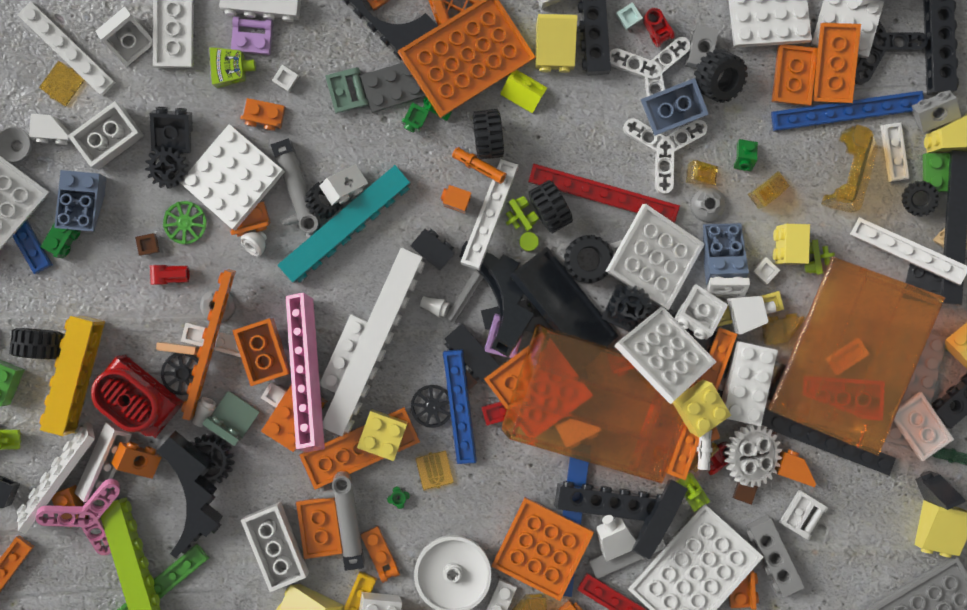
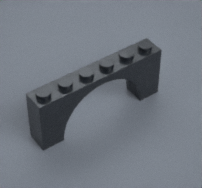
[342,0,438,61]

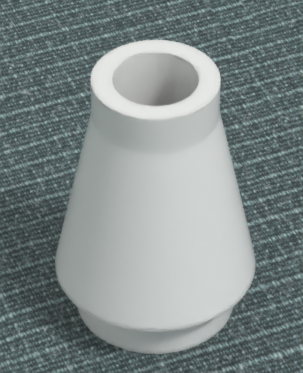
[420,296,450,318]
[192,397,216,427]

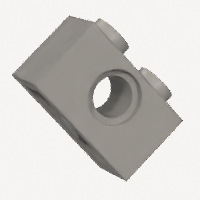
[685,25,720,69]
[912,90,961,133]

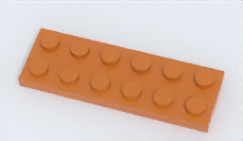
[299,407,420,490]

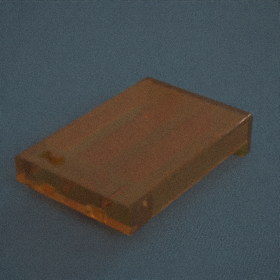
[768,257,945,456]
[502,324,699,483]

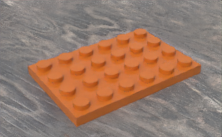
[398,0,535,118]

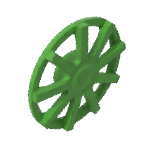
[163,201,207,244]

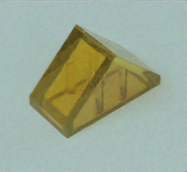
[686,160,718,185]

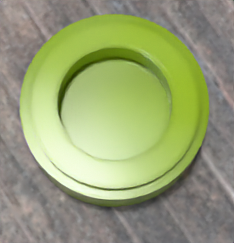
[519,232,539,251]

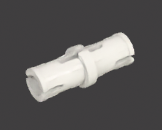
[697,430,713,470]

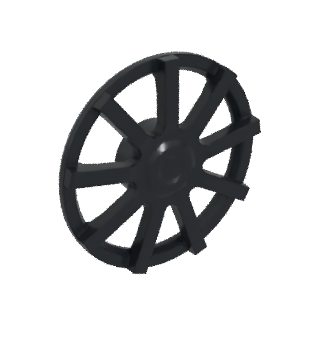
[161,353,199,395]
[411,385,451,428]

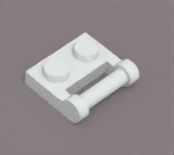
[704,276,750,297]
[779,490,828,540]

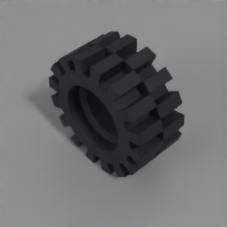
[305,181,342,219]
[902,181,940,217]

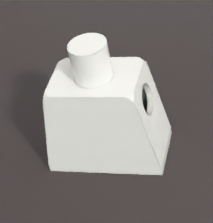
[727,296,776,335]
[596,515,636,562]

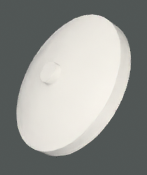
[414,535,491,610]

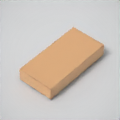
[156,342,199,355]

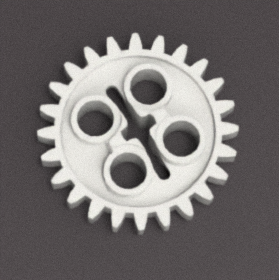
[724,424,782,487]

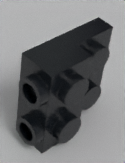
[149,107,193,153]

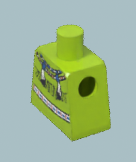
[209,47,256,88]

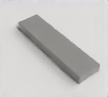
[589,539,666,579]

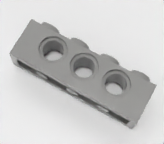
[746,515,805,598]

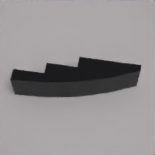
[632,479,688,560]

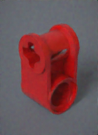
[643,8,675,47]
[708,442,731,475]

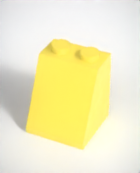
[535,14,577,73]
[924,114,967,153]
[914,500,967,558]
[276,584,344,610]

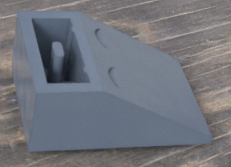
[54,170,107,232]
[703,223,749,285]

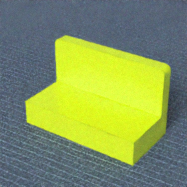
[500,70,547,113]

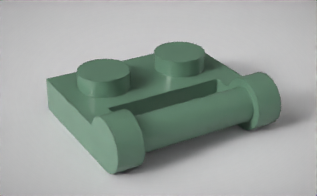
[325,67,369,114]

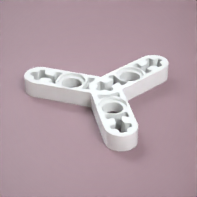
[610,37,690,97]
[623,118,708,194]

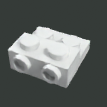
[674,284,728,340]

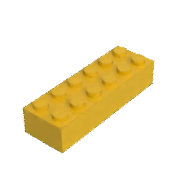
[39,316,105,436]

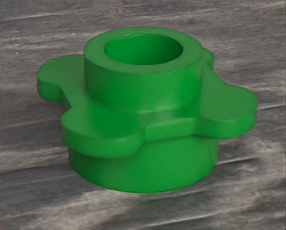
[387,486,410,509]

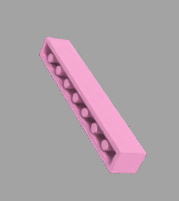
[286,293,325,452]

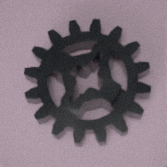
[145,146,189,189]
[609,285,652,326]

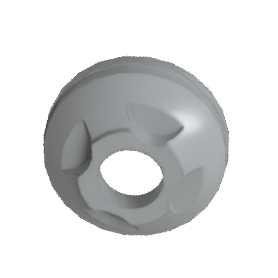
[0,127,32,162]
[690,187,725,222]
[200,288,236,323]

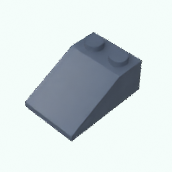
[641,78,709,136]

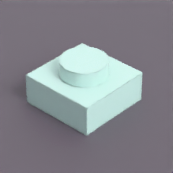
[616,2,643,30]

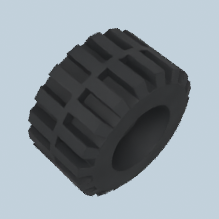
[694,49,748,103]
[473,109,504,160]
[529,180,573,234]
[564,235,613,284]
[9,328,64,359]

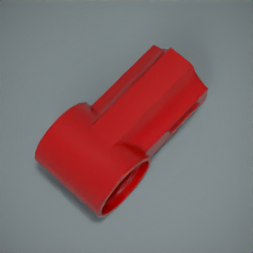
[150,265,190,285]

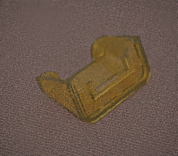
[821,125,878,213]

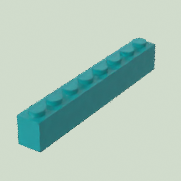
[278,165,411,283]

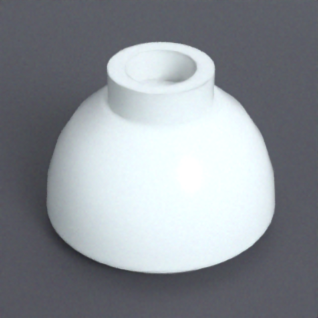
[241,231,267,256]

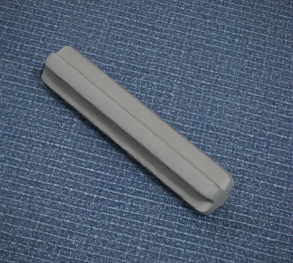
[446,271,484,323]

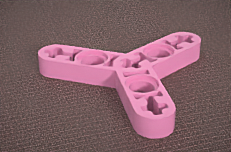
[36,479,120,555]

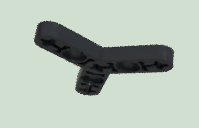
[855,21,928,85]

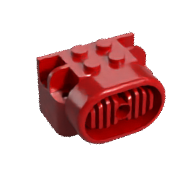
[91,355,184,438]

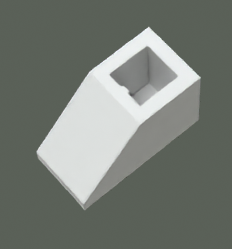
[29,114,72,145]

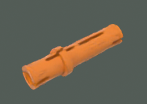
[452,147,507,184]

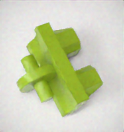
[505,196,539,231]
[804,239,835,274]
[0,429,21,449]
[676,472,711,512]

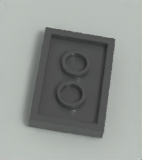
[360,62,426,113]

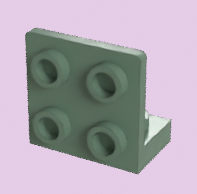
[202,391,260,446]

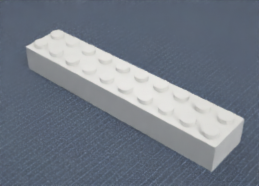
[323,248,426,436]

